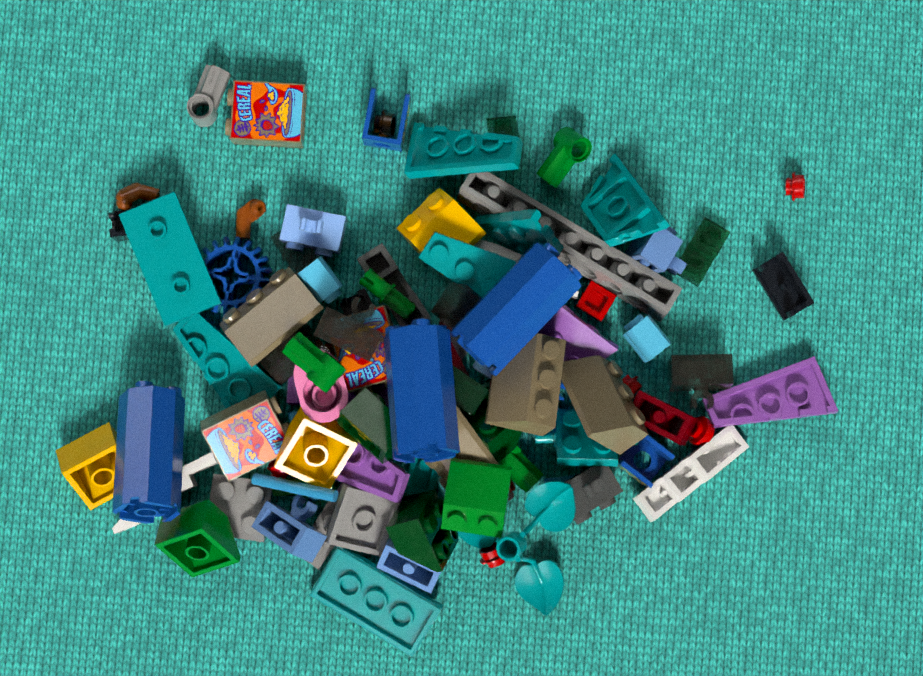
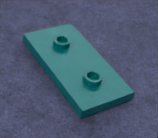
[119,191,222,327]
[309,546,444,657]

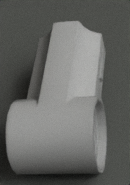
[187,65,231,127]

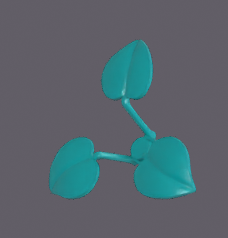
[458,481,576,616]

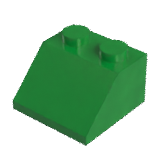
[441,458,512,538]
[154,499,241,577]

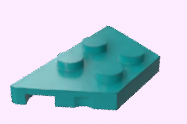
[580,153,670,247]
[474,209,564,255]

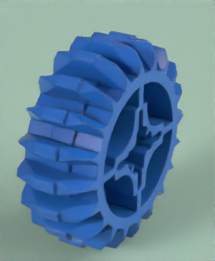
[202,236,273,315]

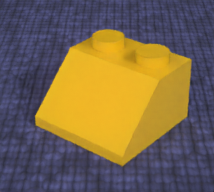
[396,187,486,275]
[55,422,117,510]

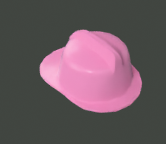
[293,349,348,423]

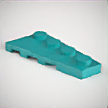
[404,122,523,179]
[418,232,517,299]
[172,312,283,408]

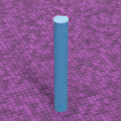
[251,473,338,502]

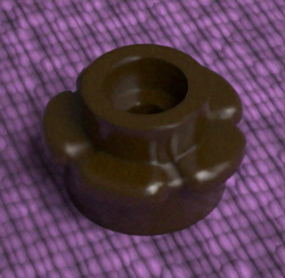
[374,110,396,137]

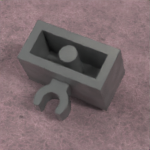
[565,466,623,525]

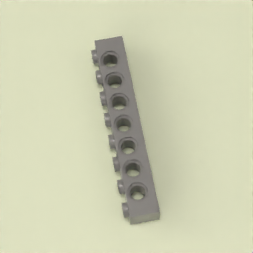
[456,172,682,322]

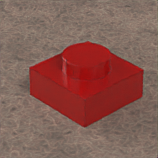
[575,281,617,322]

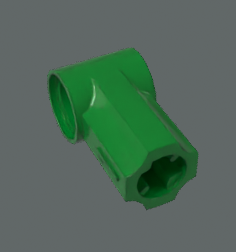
[536,127,592,188]
[282,332,347,393]
[498,446,544,493]

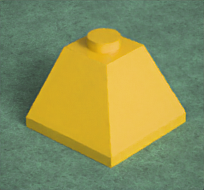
[274,406,358,489]

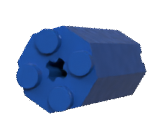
[450,242,583,376]
[384,319,460,463]
[112,381,185,524]

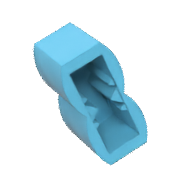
[297,256,343,304]
[622,313,672,363]

